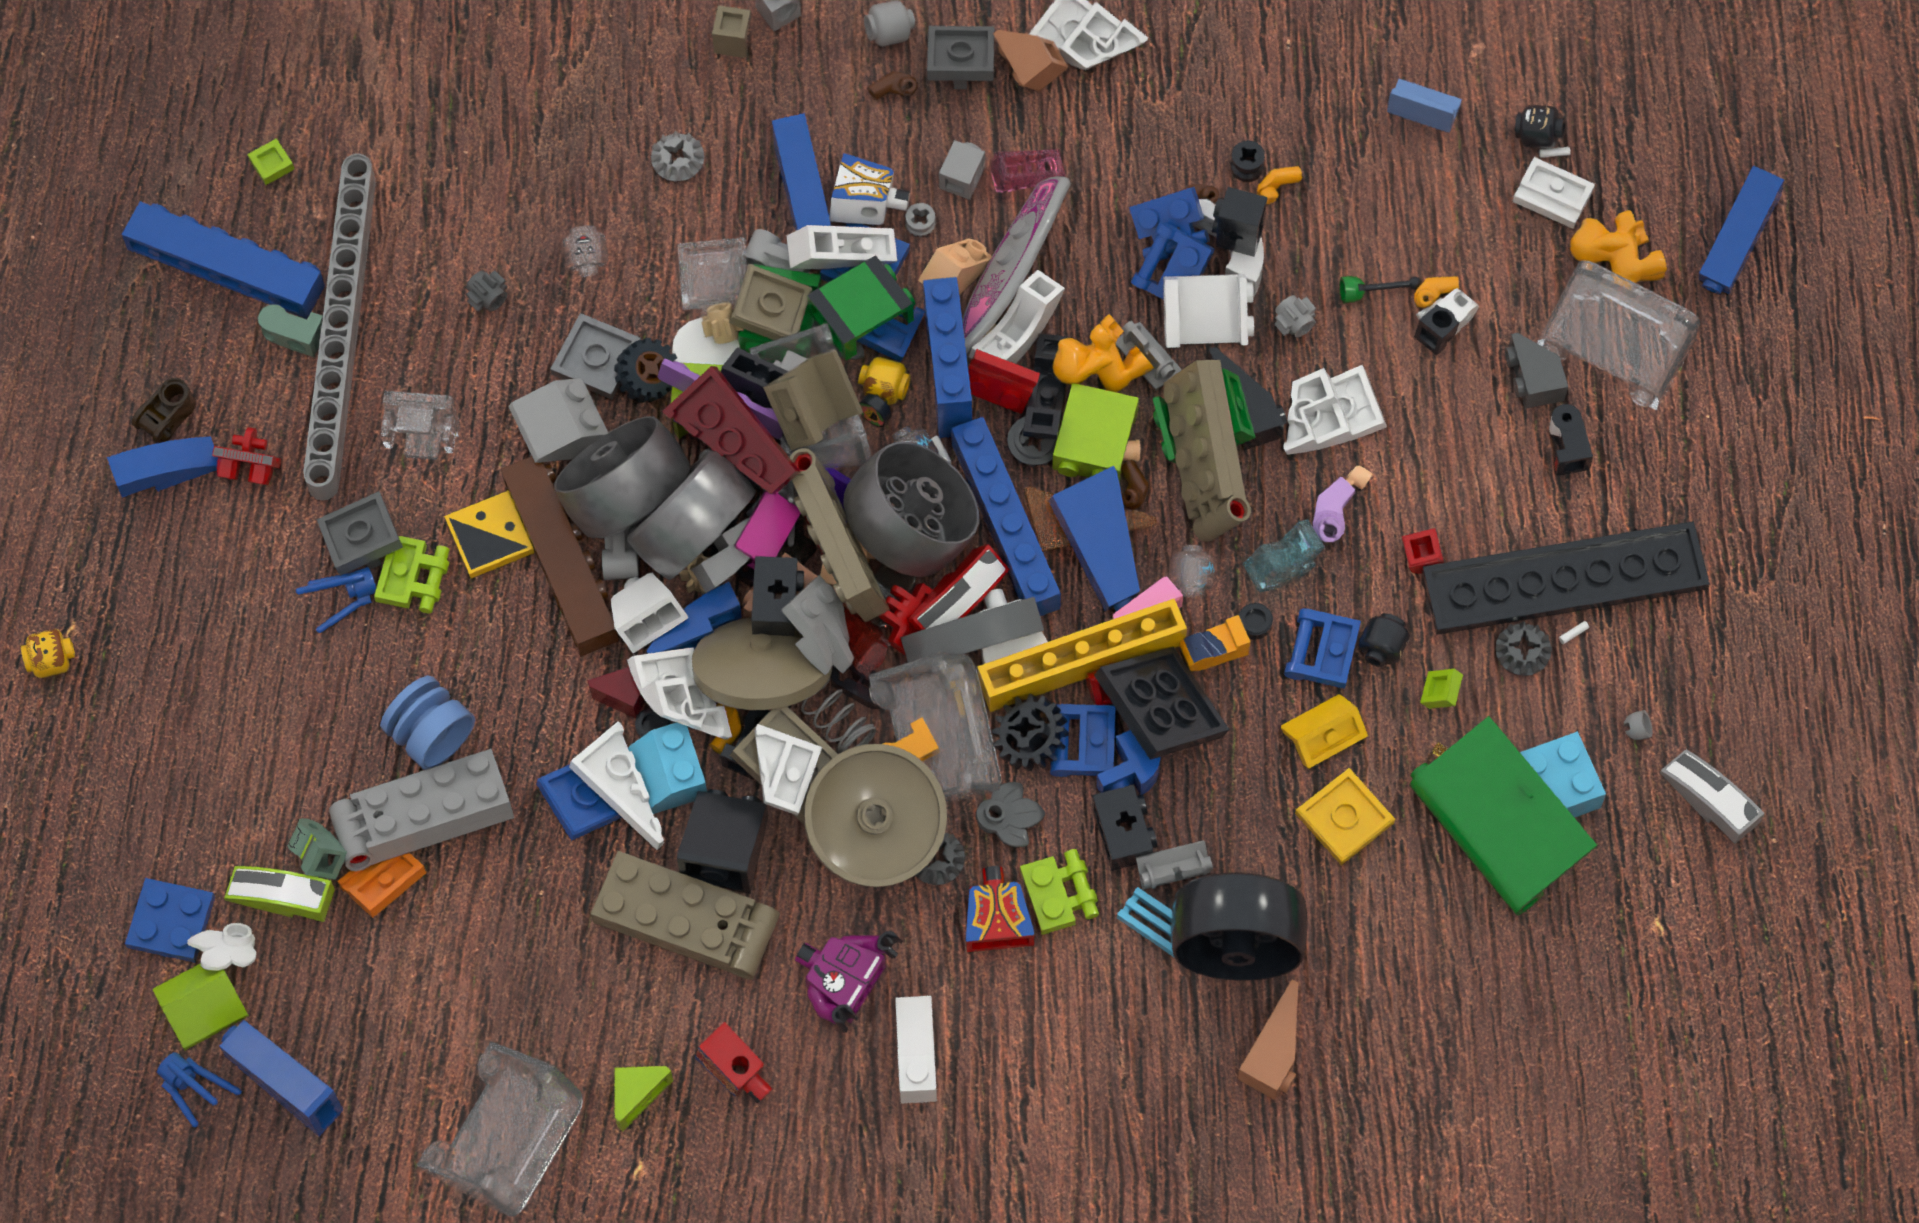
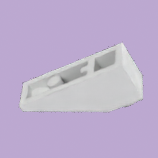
[787,225,897,269]
[895,996,937,1103]

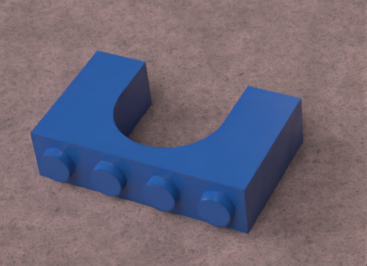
[923,277,972,438]

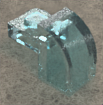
[1242,519,1325,593]

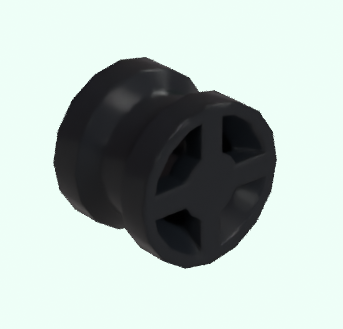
[1231,140,1265,182]

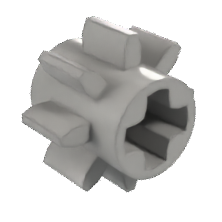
[1275,295,1316,337]

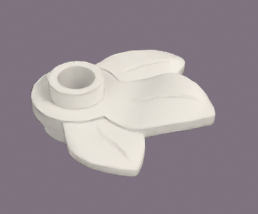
[187,923,256,971]

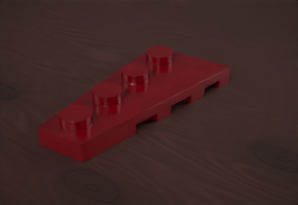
[662,366,801,495]

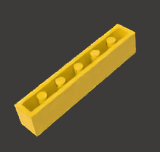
[977,598,1187,712]

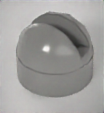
[1624,710,1653,740]

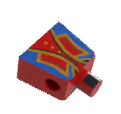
[966,866,1034,952]
[695,1022,773,1104]

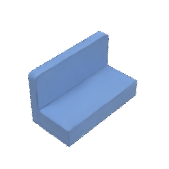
[1387,79,1462,133]

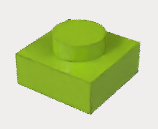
[247,138,295,185]
[1420,668,1463,709]

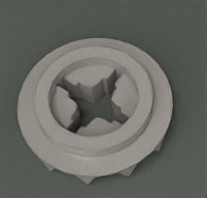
[651,130,704,181]

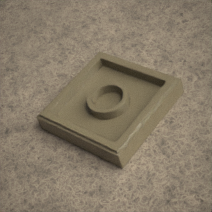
[729,264,812,347]

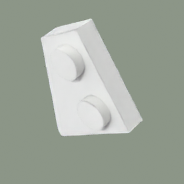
[755,724,822,815]

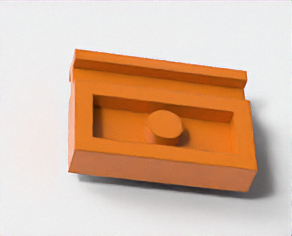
[337,853,426,918]

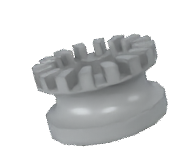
[905,203,936,237]

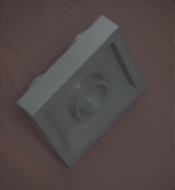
[927,26,994,89]
[317,491,403,576]

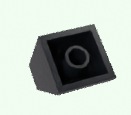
[677,789,769,894]

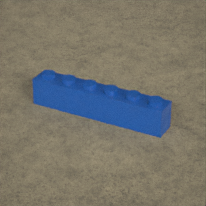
[121,201,325,319]
[951,417,1061,616]

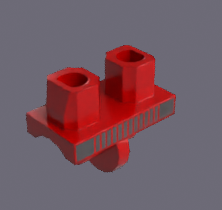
[212,427,281,485]

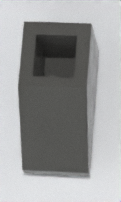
[1505,333,1568,409]

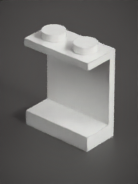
[1163,274,1254,348]

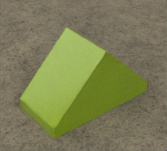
[615,1066,673,1132]

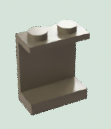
[763,350,863,450]

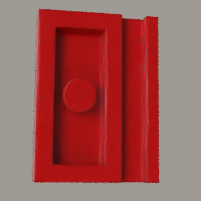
[968,349,1040,414]

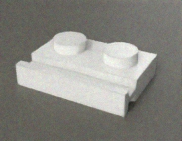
[1512,157,1595,229]

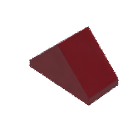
[587,667,646,719]

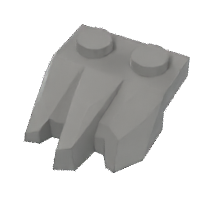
[781,575,854,675]

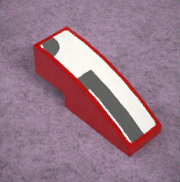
[908,544,1010,631]

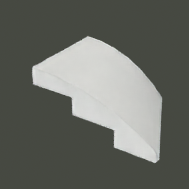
[1029,0,1148,70]
[1284,365,1387,455]
[627,647,732,739]

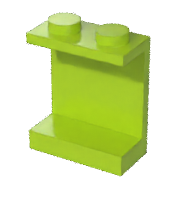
[1053,383,1139,482]

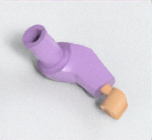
[1313,466,1372,542]

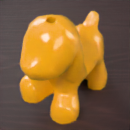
[1570,210,1667,291]
[1053,314,1154,392]

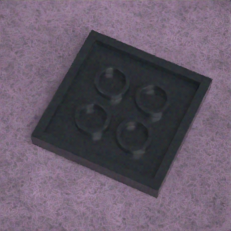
[1094,646,1230,760]

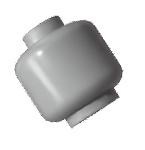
[864,0,915,47]

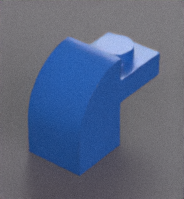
[1096,730,1161,795]

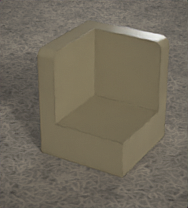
[712,5,751,58]

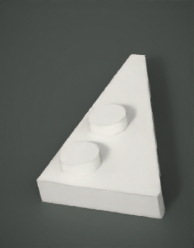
[569,722,664,850]

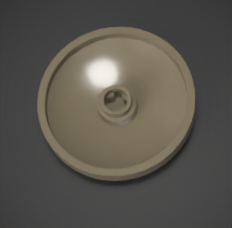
[692,617,833,710]
[804,744,947,887]

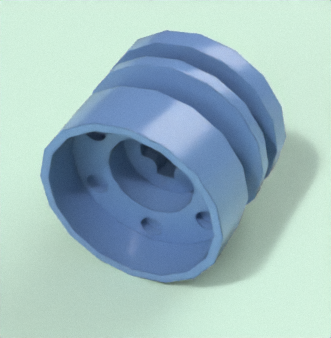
[380,675,475,770]

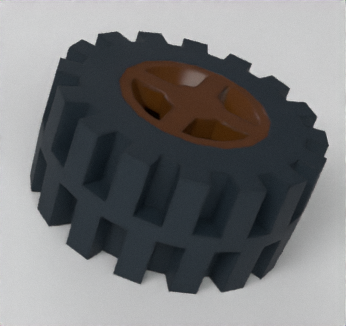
[614,338,678,403]

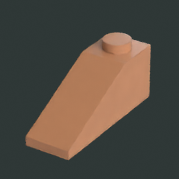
[1238,979,1298,1100]

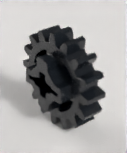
[992,694,1069,771]

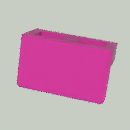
[734,490,801,569]

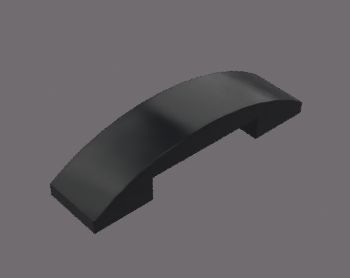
[1023,334,1072,440]

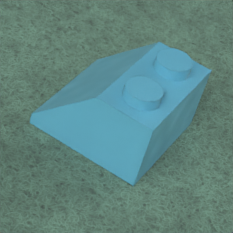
[628,722,707,814]

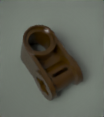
[131,378,196,443]

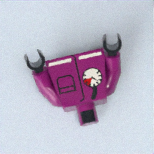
[795,931,903,1033]

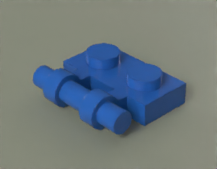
[1129,187,1210,261]

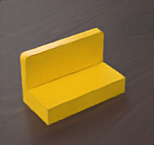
[1281,694,1368,769]

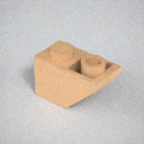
[918,238,992,295]

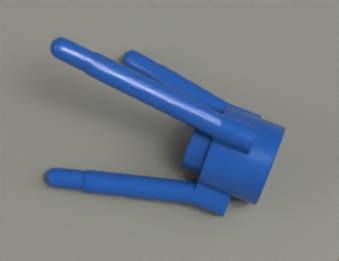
[295,567,376,633]
[157,1052,241,1127]

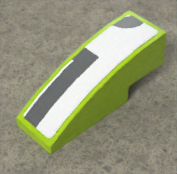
[224,866,335,922]

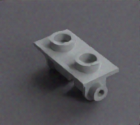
[1116,321,1182,390]
[1136,840,1213,890]

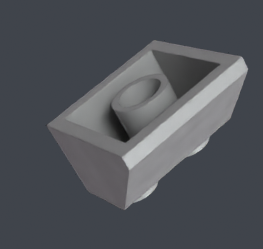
[508,378,608,463]

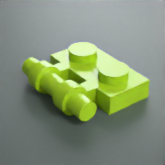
[374,536,450,614]
[1020,849,1099,935]

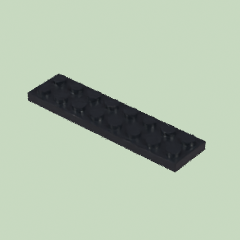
[1422,521,1710,635]

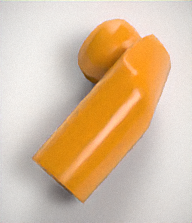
[1257,166,1302,204]
[1414,276,1459,308]
[709,703,742,754]

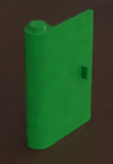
[1409,716,1598,916]

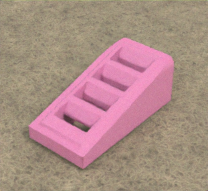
[1112,576,1183,620]

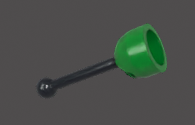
[1339,276,1422,304]

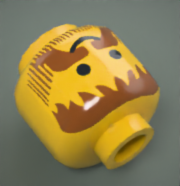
[858,357,911,405]
[21,629,75,678]

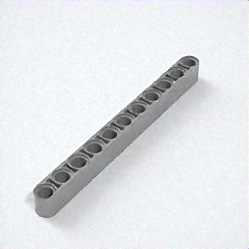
[303,153,376,500]

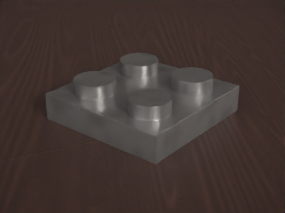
[550,313,641,400]

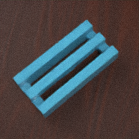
[1117,887,1174,957]

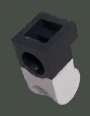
[1414,288,1479,355]

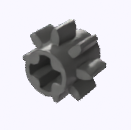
[466,270,507,312]

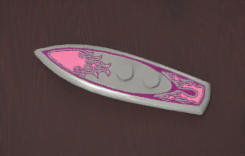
[962,176,1071,354]

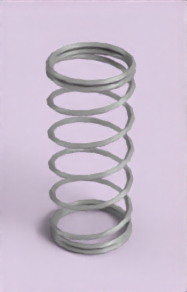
[801,678,876,754]

